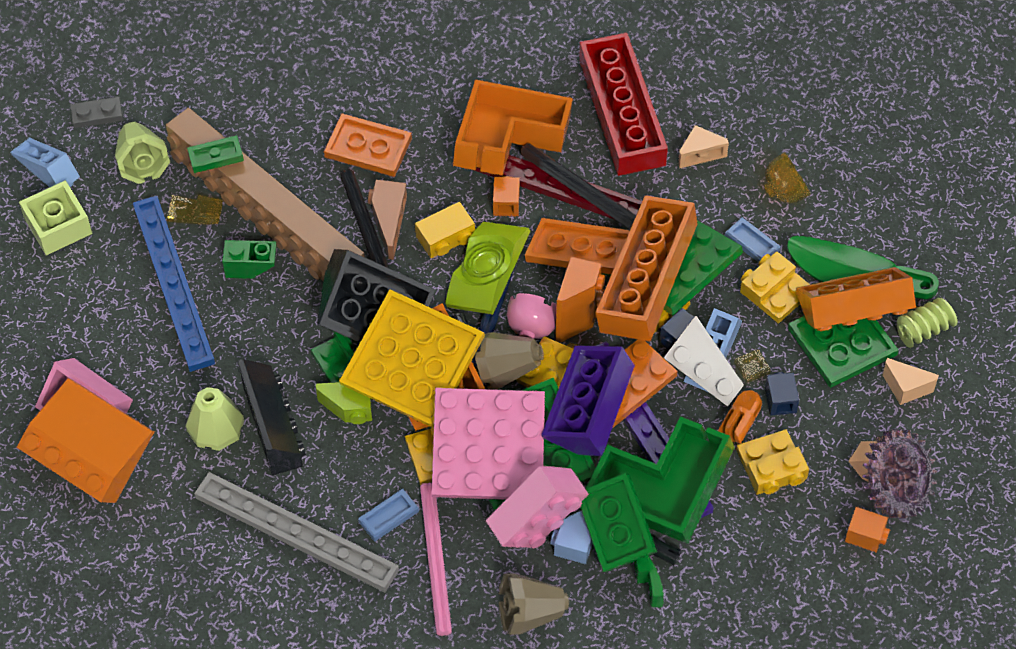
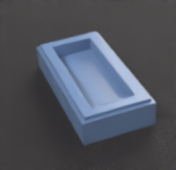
[725,217,781,263]
[358,489,419,541]

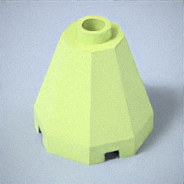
[115,122,170,184]
[186,387,244,451]

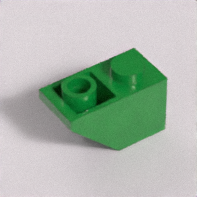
[222,240,277,279]

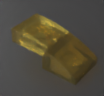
[167,195,223,225]

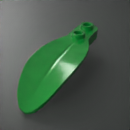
[787,236,939,299]

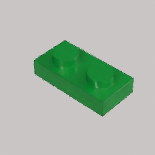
[187,135,244,173]

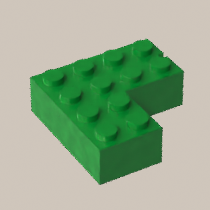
[586,416,735,544]

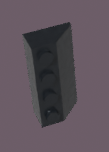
[238,359,306,476]

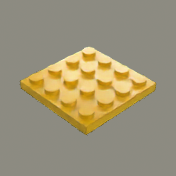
[339,289,485,428]

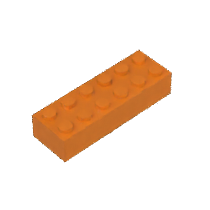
[596,195,697,341]

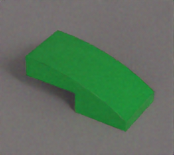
[634,556,664,608]

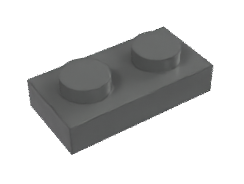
[70,96,123,129]

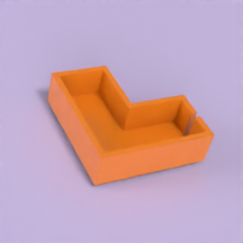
[453,80,573,176]

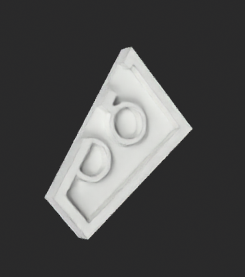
[664,316,744,406]

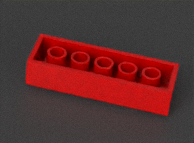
[579,33,668,176]

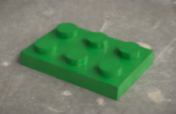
[580,473,657,572]

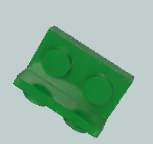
[311,332,354,383]

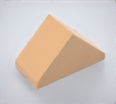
[678,125,729,168]
[883,358,939,405]

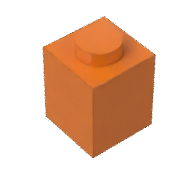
[493,176,520,216]
[845,507,890,553]

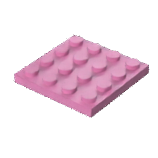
[432,388,545,499]

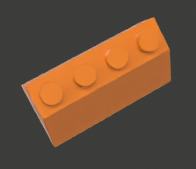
[796,267,916,331]

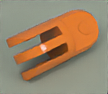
[718,390,762,444]

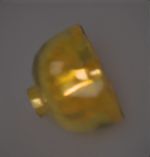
[763,152,811,204]

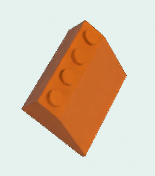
[17,378,154,503]

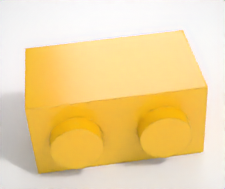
[415,202,475,258]

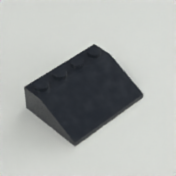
[317,249,436,343]

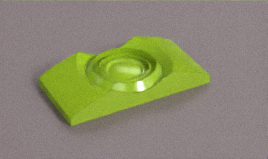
[445,222,530,315]

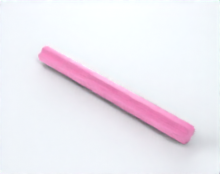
[420,483,452,636]

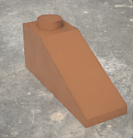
[368,180,407,260]

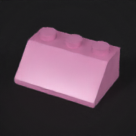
[35,358,133,414]

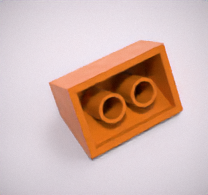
[556,257,605,342]

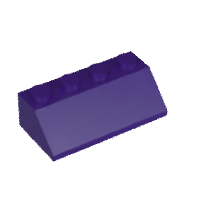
[541,346,635,456]

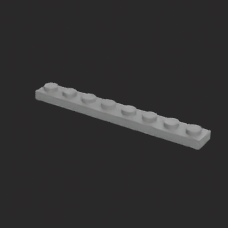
[194,472,399,592]

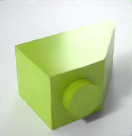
[316,382,372,424]

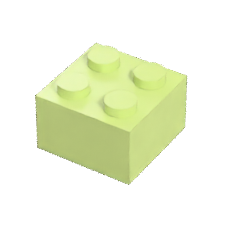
[19,180,92,255]

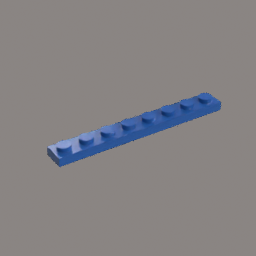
[133,196,215,372]

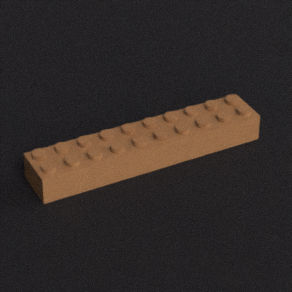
[166,107,364,281]

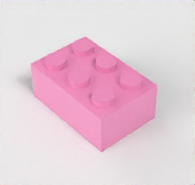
[486,466,589,548]

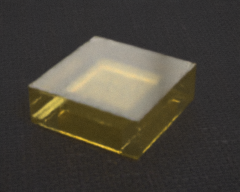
[734,349,771,383]

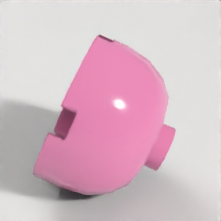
[507,293,557,339]

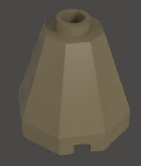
[475,332,544,390]
[499,573,569,635]

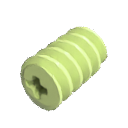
[897,298,958,348]

